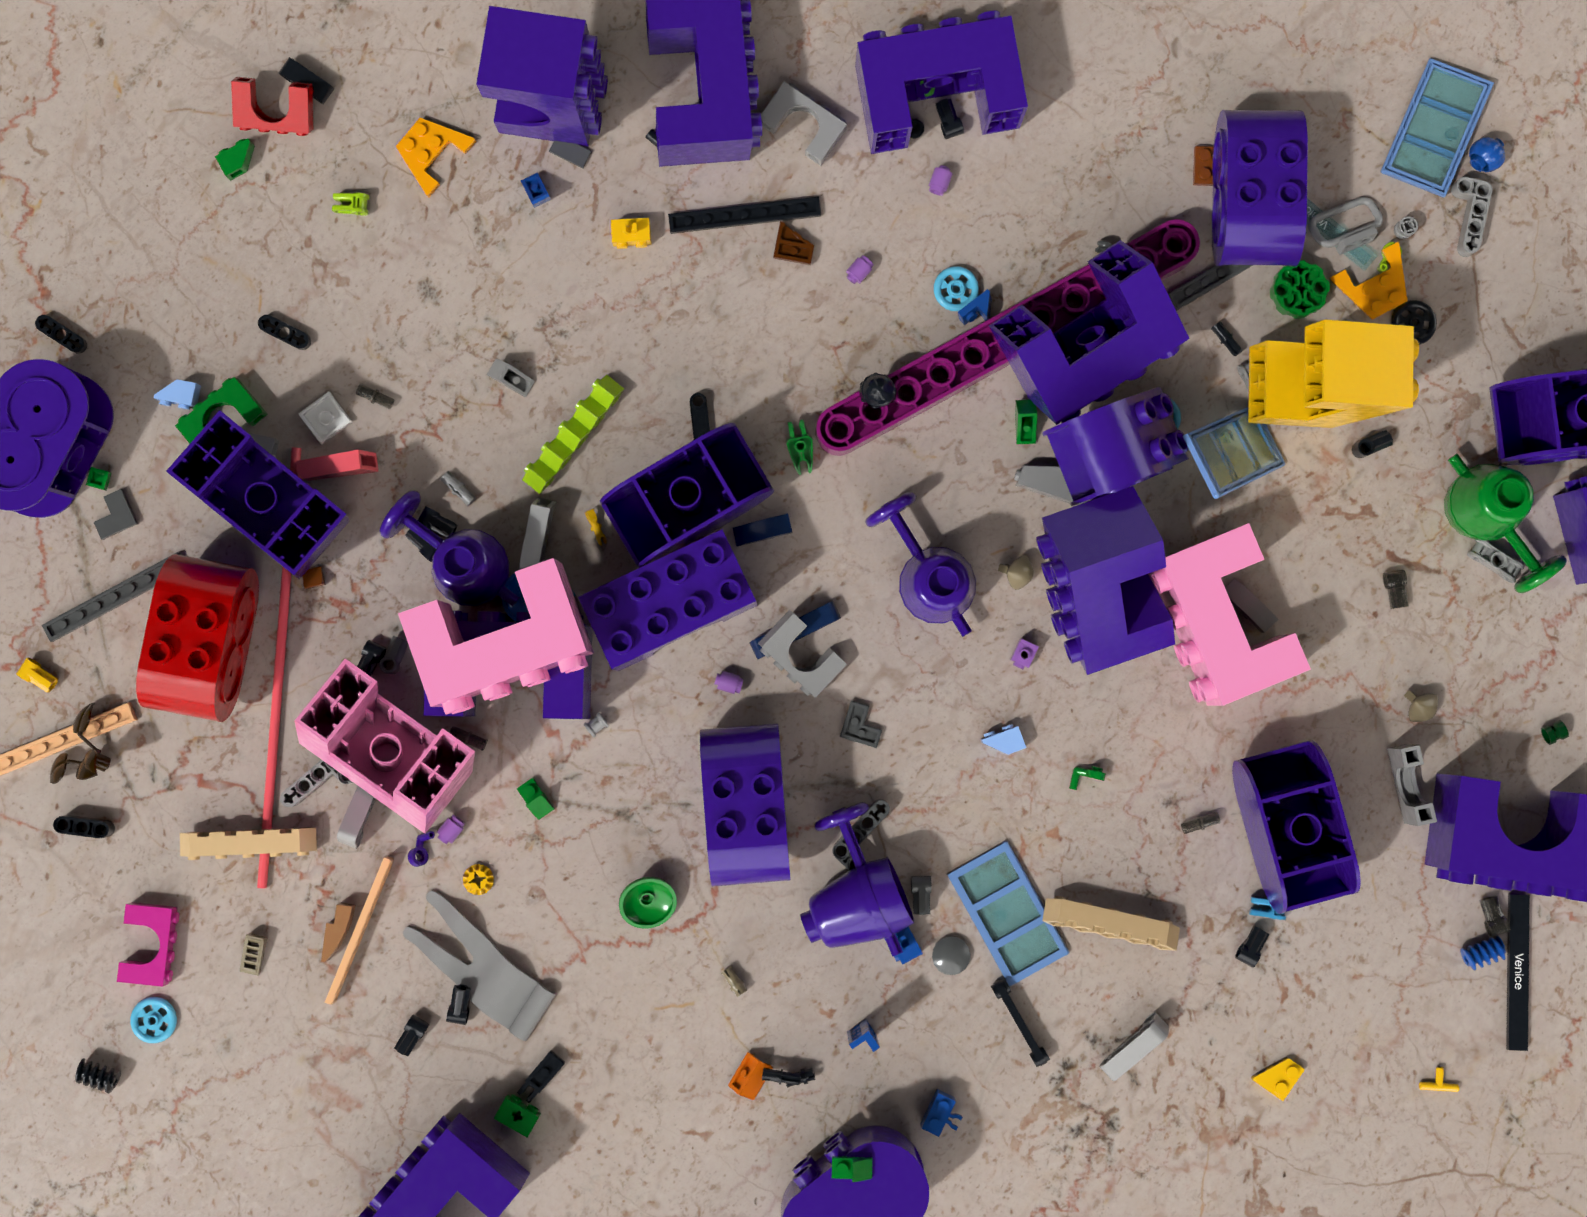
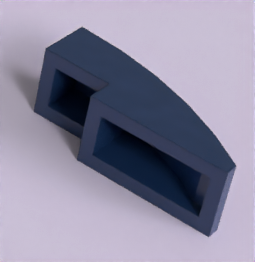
[733,513,793,547]

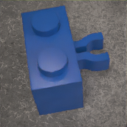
[884,926,923,965]
[920,1089,963,1137]

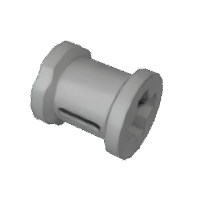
[584,713,609,738]

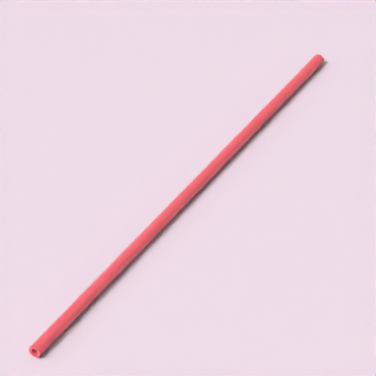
[257,447,301,888]

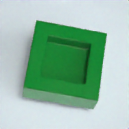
[86,467,112,491]

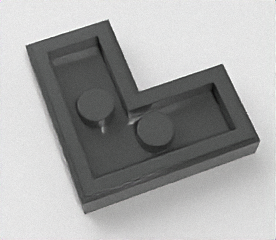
[549,141,591,169]
[94,489,138,540]
[840,700,882,748]

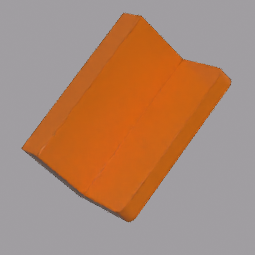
[728,1052,773,1100]

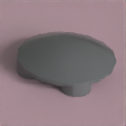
[932,936,971,975]

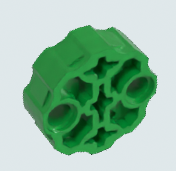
[1270,260,1330,319]

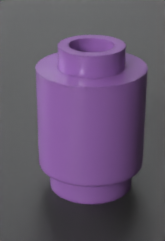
[929,165,953,196]
[846,255,874,284]
[714,671,744,694]
[437,815,465,844]

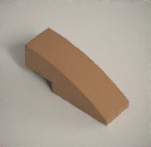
[321,903,356,962]

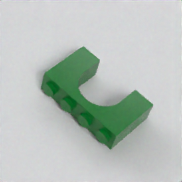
[175,377,268,444]

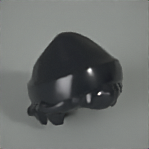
[859,373,896,408]

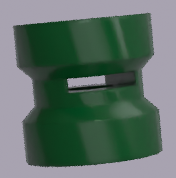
[1541,720,1569,745]

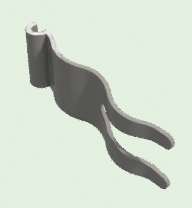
[403,891,556,1041]

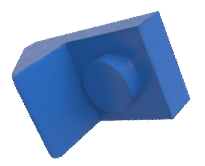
[521,172,551,208]
[958,289,992,325]

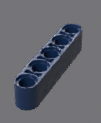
[749,601,841,660]

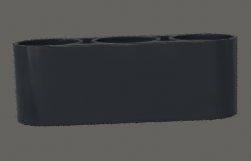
[278,57,334,104]
[53,815,115,838]

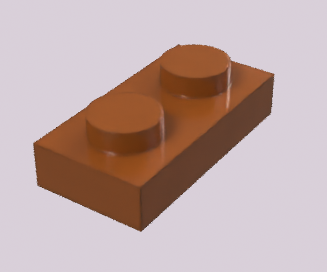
[1193,146,1214,186]

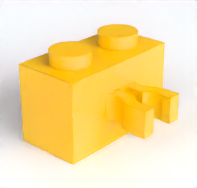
[611,218,651,249]

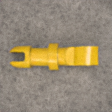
[585,509,607,546]

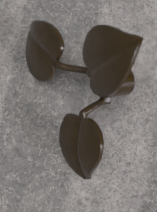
[50,703,111,784]

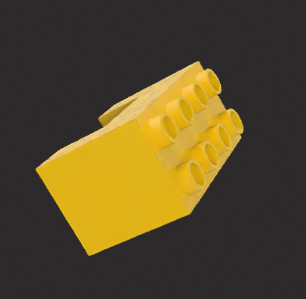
[1248,320,1419,428]

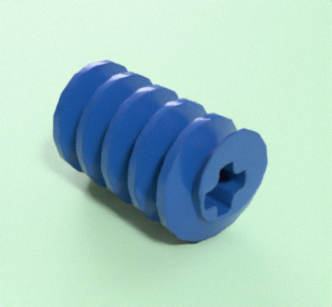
[1460,935,1506,971]

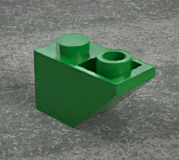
[215,138,255,181]

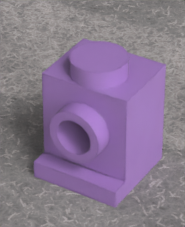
[1010,639,1039,670]

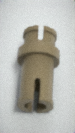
[721,966,747,997]

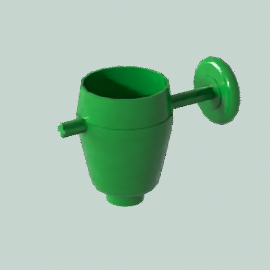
[1444,454,1567,593]

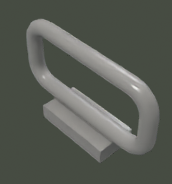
[1308,197,1383,255]

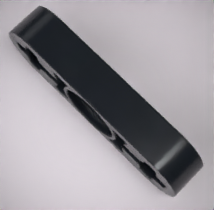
[35,315,87,354]
[258,315,311,350]

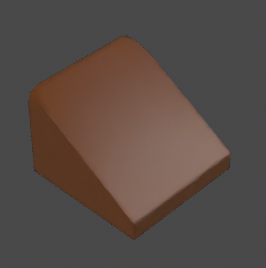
[303,566,326,589]

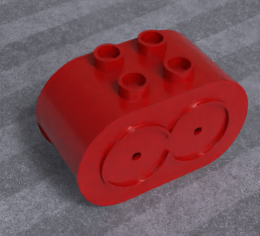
[136,554,259,722]

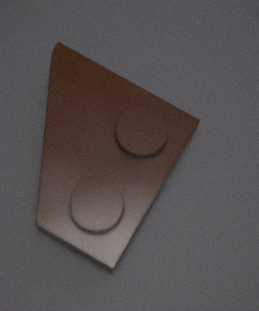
[773,221,814,266]

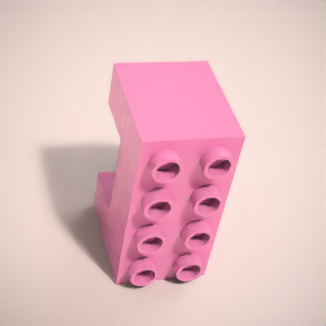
[1148,523,1311,706]
[398,558,594,715]
[294,659,475,833]

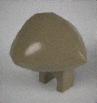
[998,555,1034,590]
[1404,690,1438,722]

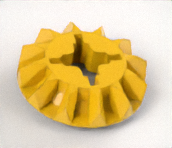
[463,864,494,895]

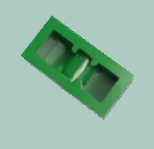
[494,1094,541,1138]

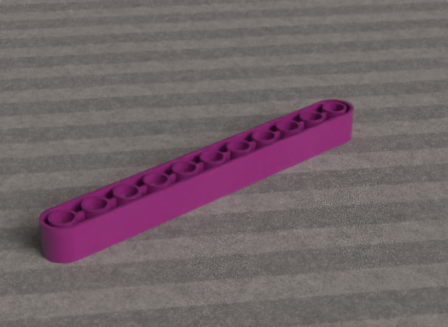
[816,219,1200,456]

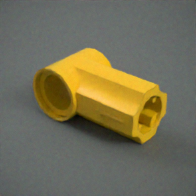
[16,657,58,693]

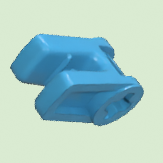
[1249,897,1286,920]

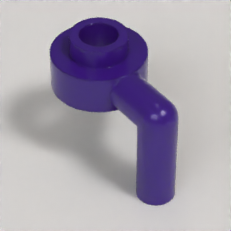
[408,831,435,867]

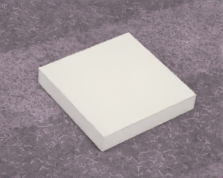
[298,391,352,445]

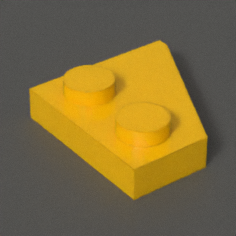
[1251,1057,1305,1101]

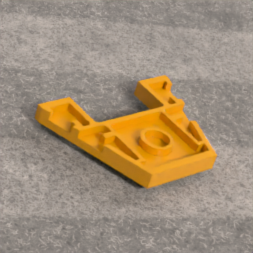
[396,118,476,197]
[1329,242,1408,320]

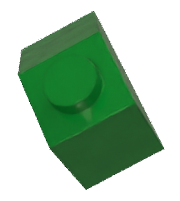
[1015,400,1037,445]

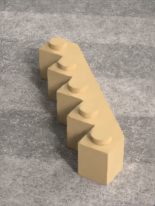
[180,827,317,860]
[1042,896,1180,951]

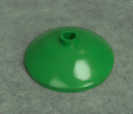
[619,877,677,929]

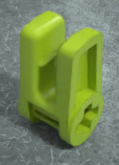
[332,193,369,216]

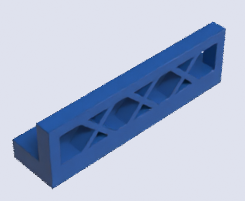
[847,1019,880,1052]

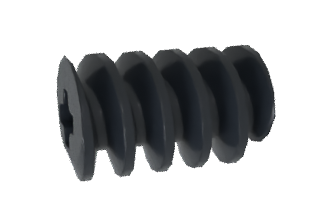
[75,1058,121,1094]

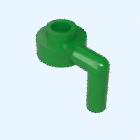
[1069,766,1106,790]

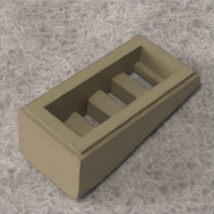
[239,933,268,976]

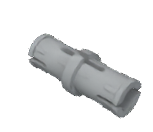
[440,471,476,506]

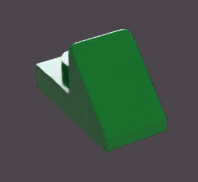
[517,778,554,820]
[832,1156,873,1182]

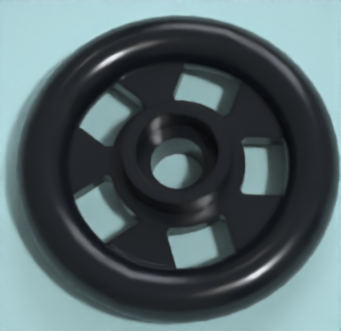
[1391,300,1437,345]

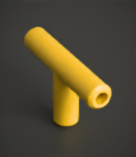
[1419,1067,1459,1092]

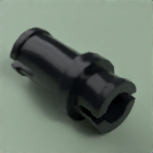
[786,1068,815,1088]

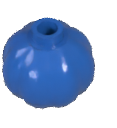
[1469,137,1505,172]

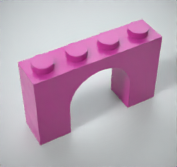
[117,902,179,987]

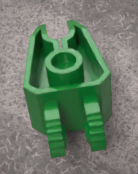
[785,419,813,475]

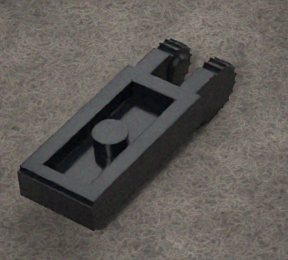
[517,1050,565,1103]

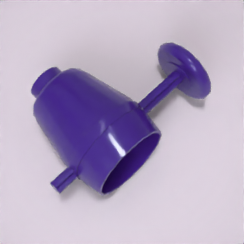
[380,490,520,607]
[865,492,976,637]
[800,802,914,957]

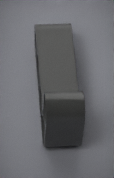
[832,799,890,870]

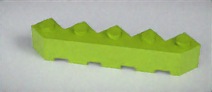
[522,375,624,494]

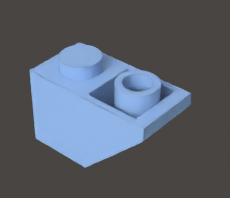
[154,379,201,410]
[980,724,1026,755]

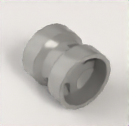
[1394,216,1418,240]

